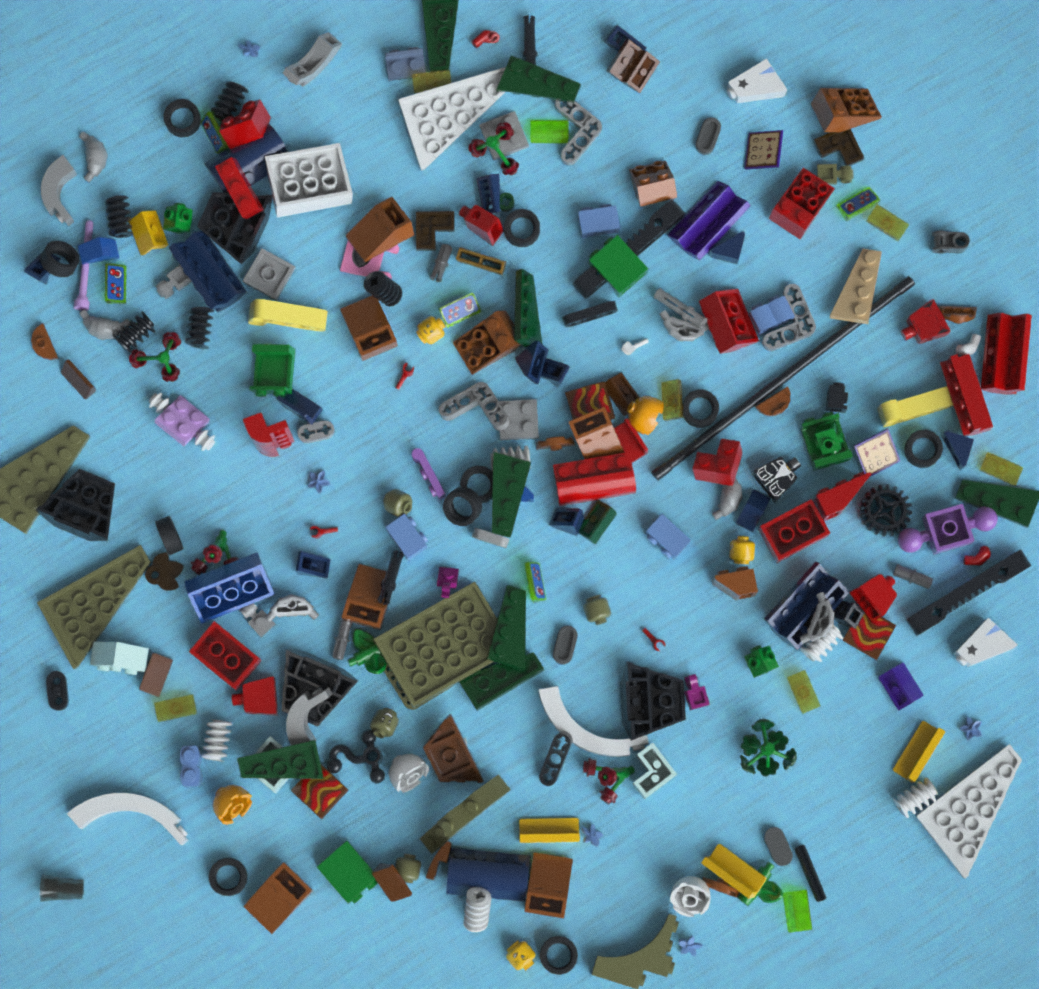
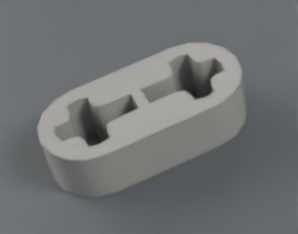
[298,421,335,444]
[472,528,510,548]

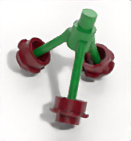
[468,122,519,175]
[129,332,181,382]
[190,530,239,575]
[583,758,635,805]

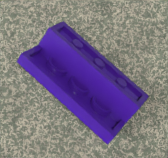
[667,181,751,260]

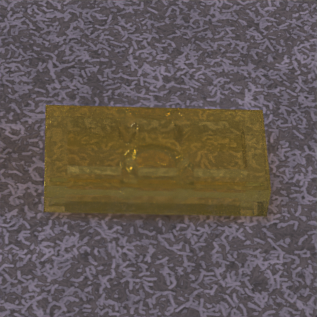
[412,70,451,93]
[866,204,909,242]
[661,379,683,421]
[979,452,1023,486]
[787,670,821,714]
[154,694,197,722]

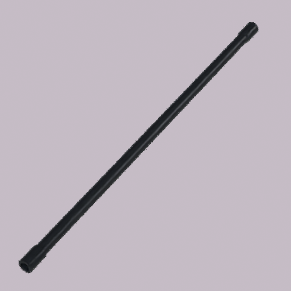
[651,276,915,481]

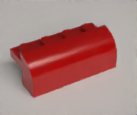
[981,312,1032,395]
[940,354,993,437]
[243,412,295,457]
[553,452,636,506]

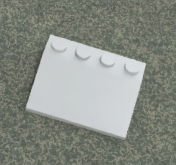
[265,143,353,217]

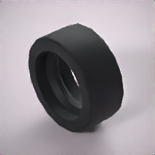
[164,99,201,138]
[504,209,540,247]
[40,241,80,278]
[682,390,719,428]
[904,430,943,468]
[460,465,493,503]
[443,487,482,526]
[155,516,184,555]
[209,858,248,896]
[540,936,578,975]

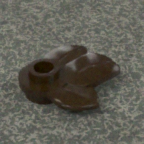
[145,552,184,591]

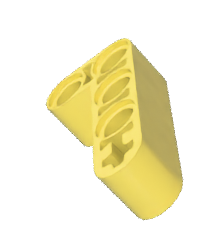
[248,299,328,332]
[877,386,954,427]

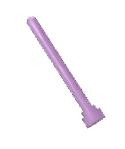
[73,220,93,311]

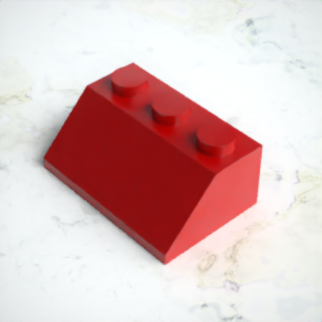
[699,289,759,354]

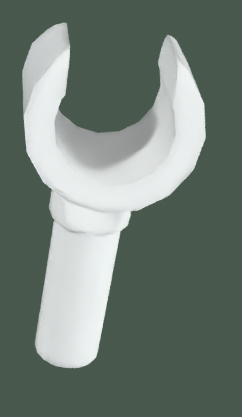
[621,338,649,355]

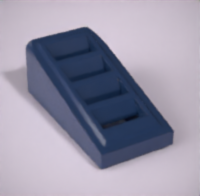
[604,25,647,51]
[476,174,500,214]

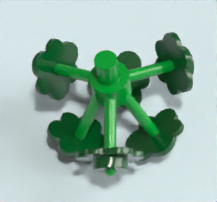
[740,719,797,777]

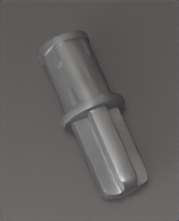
[430,244,452,282]
[893,564,933,589]
[332,620,352,660]

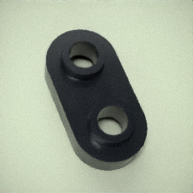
[46,671,69,711]

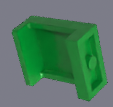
[588,235,648,298]
[249,344,296,397]
[800,412,853,471]
[317,841,378,904]

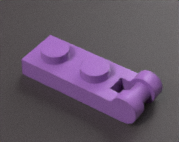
[412,448,446,500]

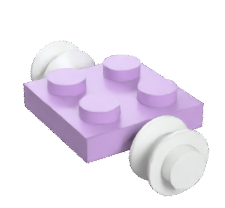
[149,393,215,451]

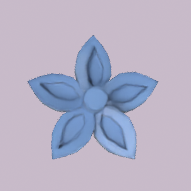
[238,40,260,57]
[307,471,330,494]
[959,717,982,741]
[581,824,603,847]
[679,936,703,956]

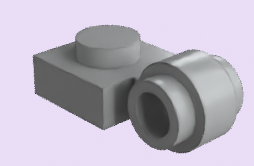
[156,265,192,299]
[239,603,276,638]

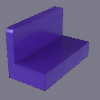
[878,662,924,711]

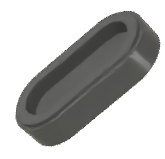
[696,118,721,155]
[553,626,578,665]
[764,827,793,866]

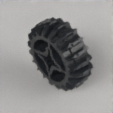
[859,484,912,537]

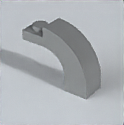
[283,32,342,87]
[41,155,77,227]
[286,687,333,745]

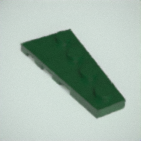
[422,0,459,73]
[496,55,581,103]
[514,269,542,348]
[492,452,531,538]
[954,480,1039,528]
[486,585,526,671]
[459,652,544,711]
[237,740,324,779]

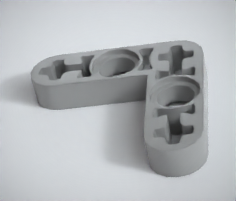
[555,100,602,165]
[762,284,816,351]
[439,382,509,431]

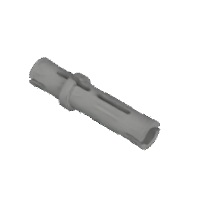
[654,288,707,329]

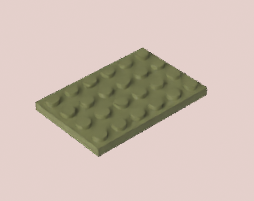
[373,582,497,708]

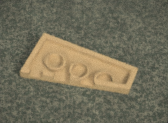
[830,249,882,324]

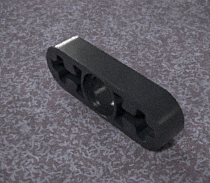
[562,301,618,328]
[539,731,573,786]

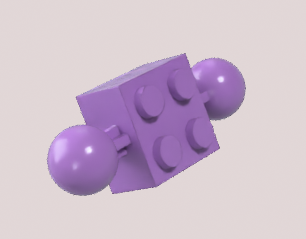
[898,504,998,555]

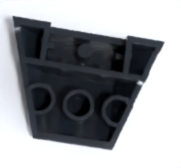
[197,192,273,264]
[36,469,115,541]
[282,649,358,727]
[620,661,686,741]

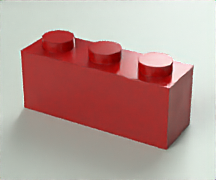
[215,157,264,219]

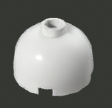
[389,754,429,793]
[670,876,711,917]

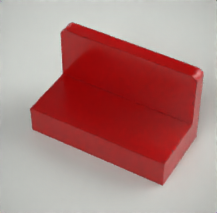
[614,418,648,463]

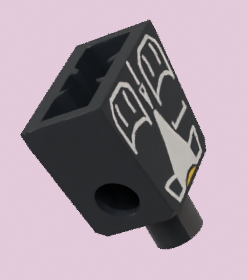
[752,457,801,503]

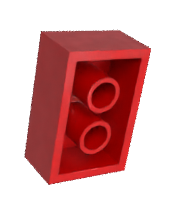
[758,499,830,563]
[189,621,262,691]

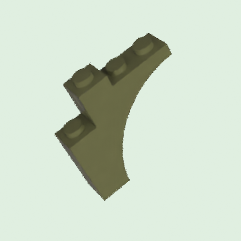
[420,774,511,854]
[591,914,679,989]

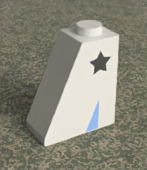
[726,59,787,103]
[954,618,1017,667]

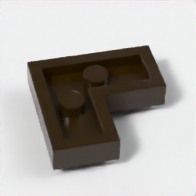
[813,129,865,166]
[416,211,455,251]

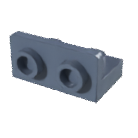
[385,47,426,81]

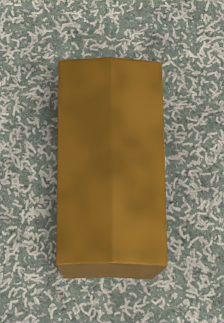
[456,247,506,276]

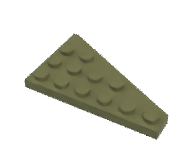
[0,426,90,534]
[37,545,151,670]

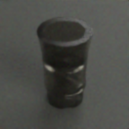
[40,874,84,902]

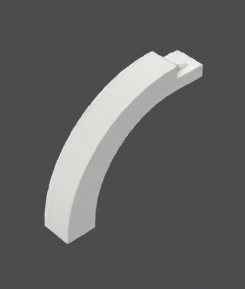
[539,686,649,757]
[67,793,188,845]

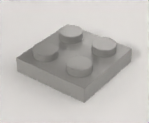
[480,111,529,161]
[243,249,296,301]
[499,399,539,441]

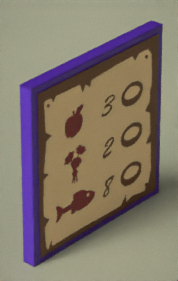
[744,130,783,170]
[853,428,900,477]

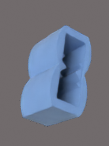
[749,295,795,335]
[180,746,203,788]

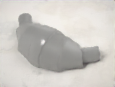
[79,131,108,183]
[79,310,130,340]
[659,310,709,342]
[712,478,743,520]
[800,592,835,643]
[265,594,319,622]

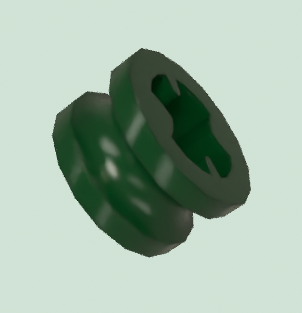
[500,193,514,212]

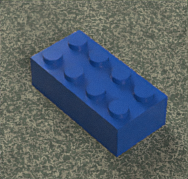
[184,552,275,624]

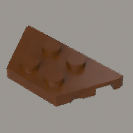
[423,714,484,783]

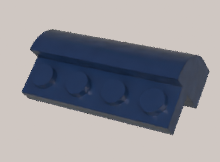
[204,124,288,193]
[169,231,247,312]
[764,562,849,650]
[446,848,530,902]

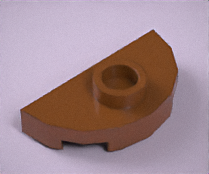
[938,306,977,324]
[31,323,59,360]
[755,386,791,416]
[536,436,575,451]
[702,877,740,898]

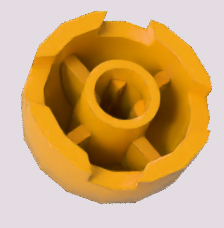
[627,396,664,435]
[212,784,252,825]

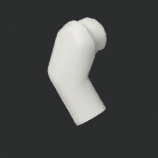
[956,334,981,356]

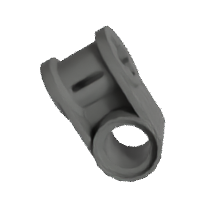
[932,231,970,254]

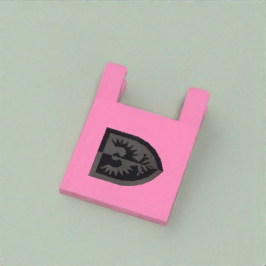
[340,241,399,279]

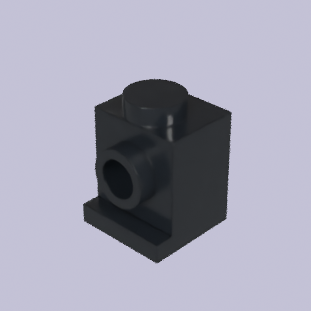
[825,382,848,413]
[834,601,865,629]

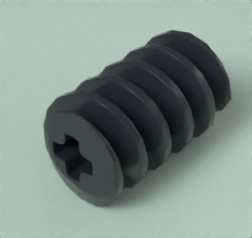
[210,81,249,122]
[105,196,134,238]
[364,271,402,307]
[185,307,214,349]
[113,311,156,353]

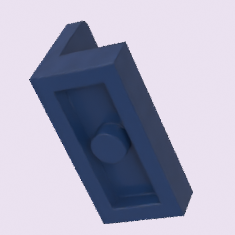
[276,389,323,425]

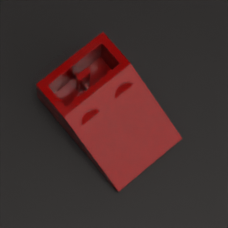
[769,168,835,239]
[813,471,871,522]

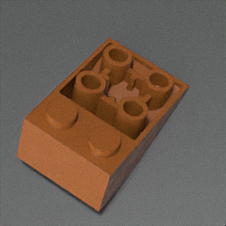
[811,88,882,132]
[345,197,414,262]
[340,295,398,361]
[453,310,522,375]
[569,406,625,459]
[342,564,388,631]
[524,852,573,919]
[243,862,314,934]

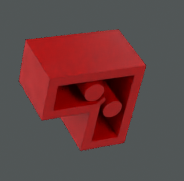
[219,99,271,149]
[692,438,743,486]

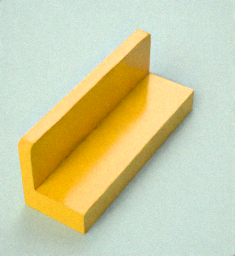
[893,721,946,783]
[519,818,580,843]
[701,844,767,899]

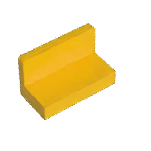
[129,210,168,255]

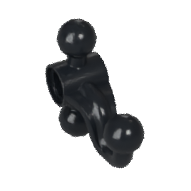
[327,729,385,784]

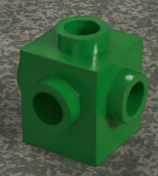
[163,203,193,234]
[814,422,844,455]
[744,645,779,678]

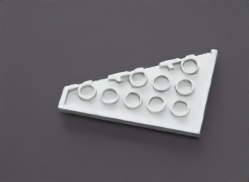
[398,67,506,171]
[915,744,1022,879]

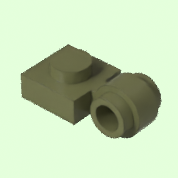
[817,164,854,185]

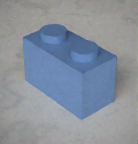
[578,204,620,238]
[385,513,428,561]
[645,514,691,560]

